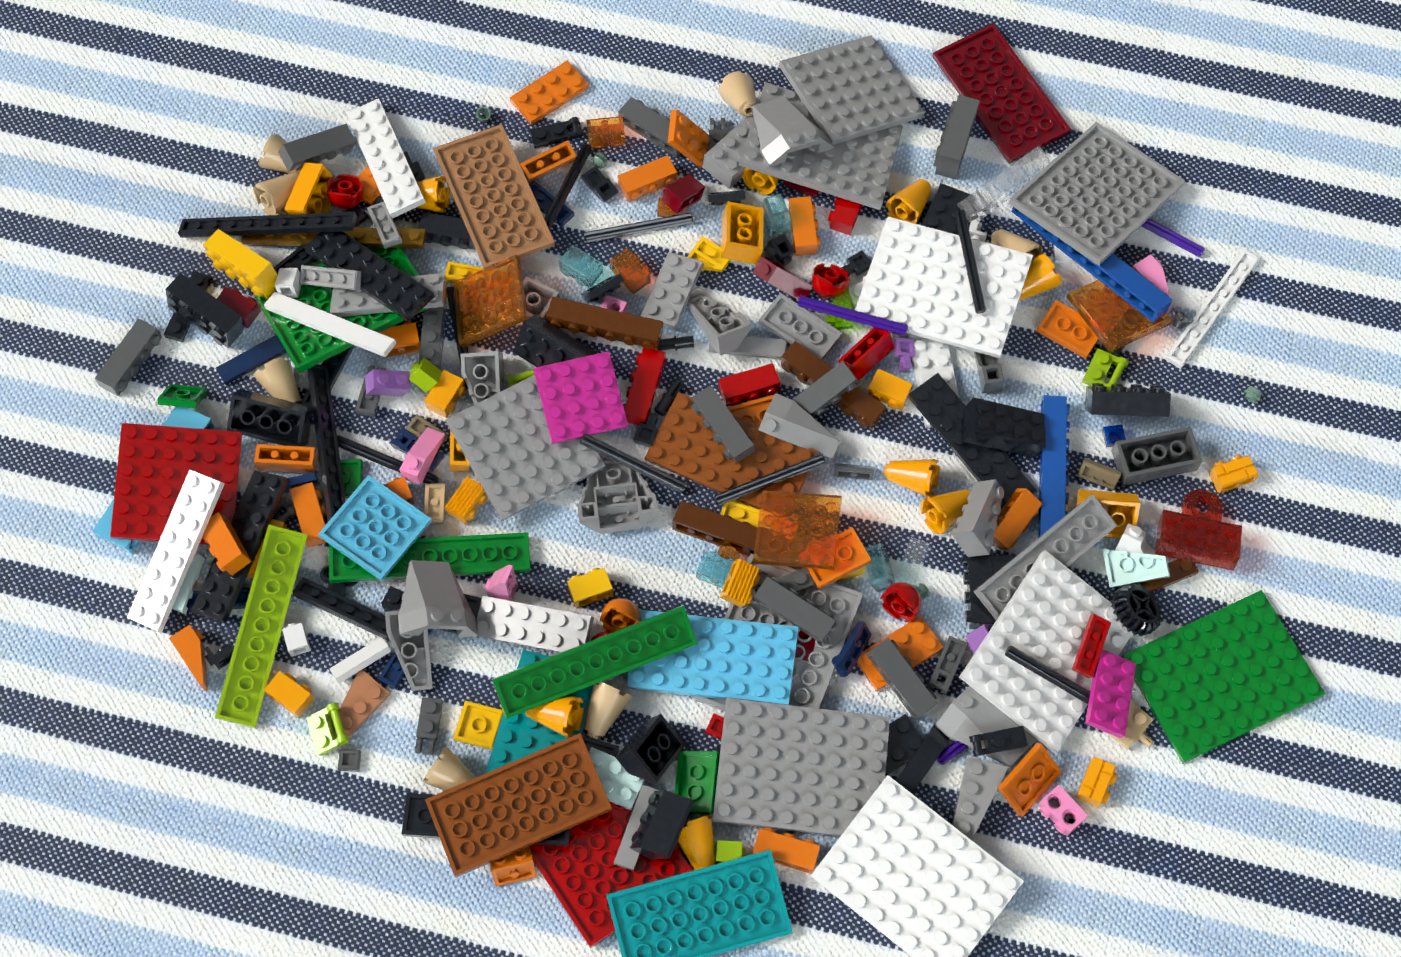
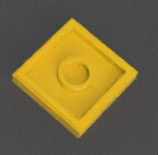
[453,701,504,750]

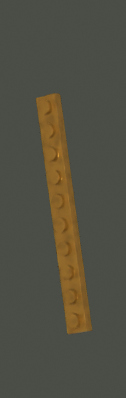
[241,227,426,249]

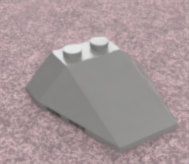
[752,97,834,167]
[578,459,658,534]
[398,560,478,637]
[935,686,1037,767]

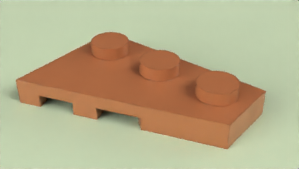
[332,669,390,738]

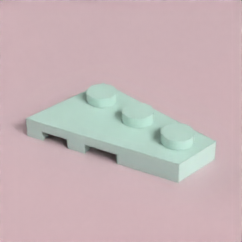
[1102,549,1170,588]
[172,553,205,615]

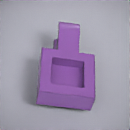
[893,337,915,373]

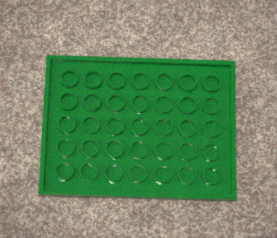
[255,247,428,373]
[1122,590,1325,764]

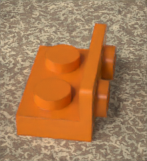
[490,846,537,887]

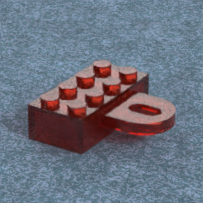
[1155,490,1242,571]

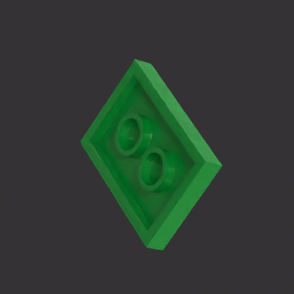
[674,751,720,814]

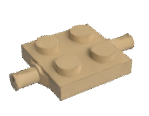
[1107,701,1154,750]

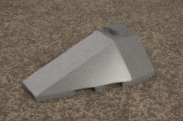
[686,294,752,356]
[461,351,504,405]
[759,393,840,459]
[385,609,433,691]

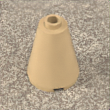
[719,71,756,117]
[259,133,301,173]
[253,172,299,215]
[991,229,1043,261]
[254,357,302,404]
[584,682,632,739]
[423,747,476,791]

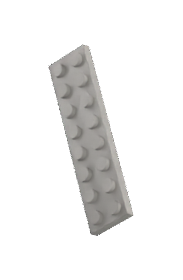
[973,494,1117,620]

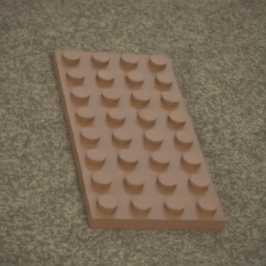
[433,124,555,271]

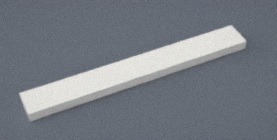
[1165,249,1260,369]
[264,292,396,357]

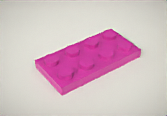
[1085,649,1136,739]

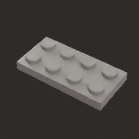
[641,252,704,329]
[758,293,842,360]

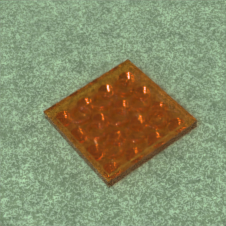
[452,255,528,348]
[1066,280,1173,352]
[753,490,842,570]

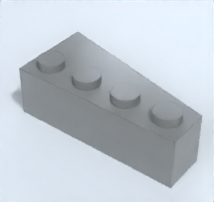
[951,479,1004,557]
[952,757,1009,840]

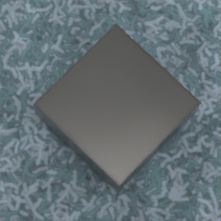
[338,749,361,772]

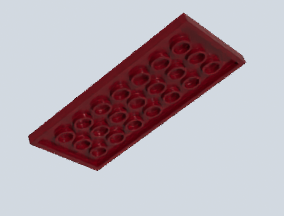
[932,24,1071,164]

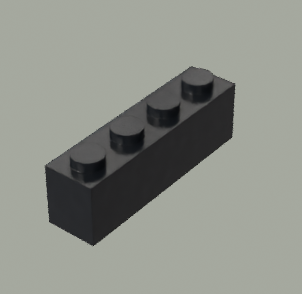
[418,212,475,250]
[962,551,996,629]

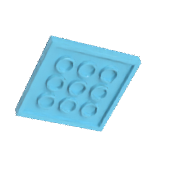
[318,475,432,581]

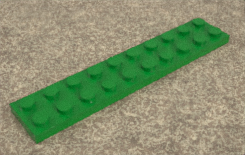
[329,532,530,583]
[492,605,698,718]

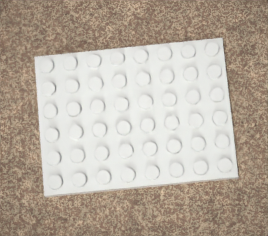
[855,217,1033,358]
[959,550,1132,753]
[811,775,1024,957]

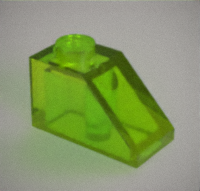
[825,286,854,330]

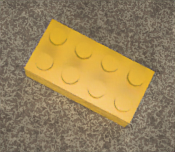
[203,229,277,300]

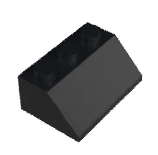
[616,714,686,784]
[630,790,694,859]

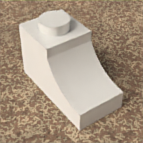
[1115,523,1159,555]

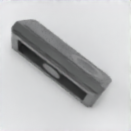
[834,463,874,480]

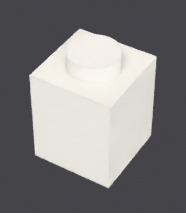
[275,268,302,298]
[282,623,311,657]

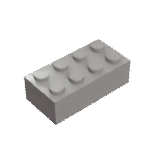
[702,115,754,189]

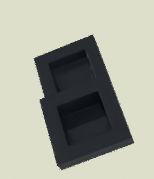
[581,166,619,203]

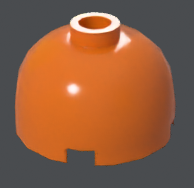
[600,598,641,631]

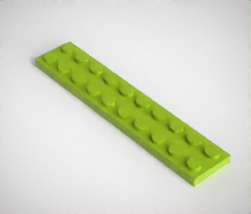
[214,524,308,729]

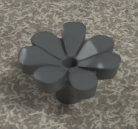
[1170,308,1194,328]

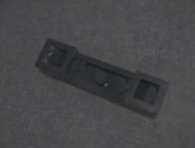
[895,724,950,793]

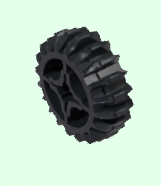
[1111,583,1163,636]

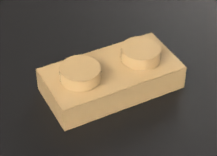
[424,484,446,523]

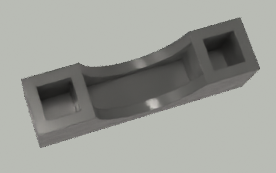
[974,351,1004,393]

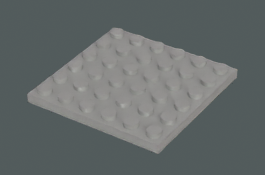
[779,35,925,145]
[445,375,605,522]

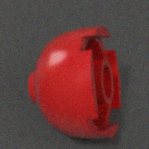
[327,174,364,209]
[812,263,850,299]
[880,582,922,622]

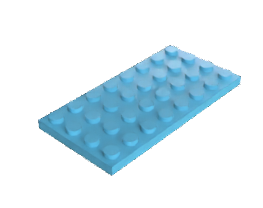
[627,610,799,705]

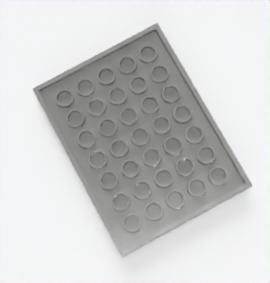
[739,82,903,210]
[1009,122,1185,266]
[692,554,863,711]
[712,698,890,837]

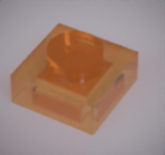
[657,197,676,217]
[717,545,739,564]

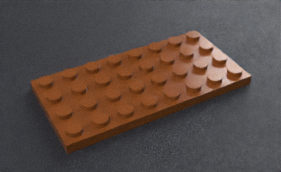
[644,392,818,518]
[425,733,613,878]

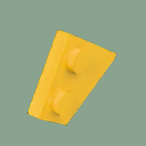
[687,236,731,272]

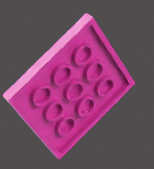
[533,351,628,444]

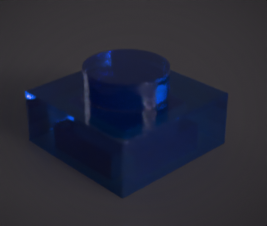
[1102,424,1126,447]

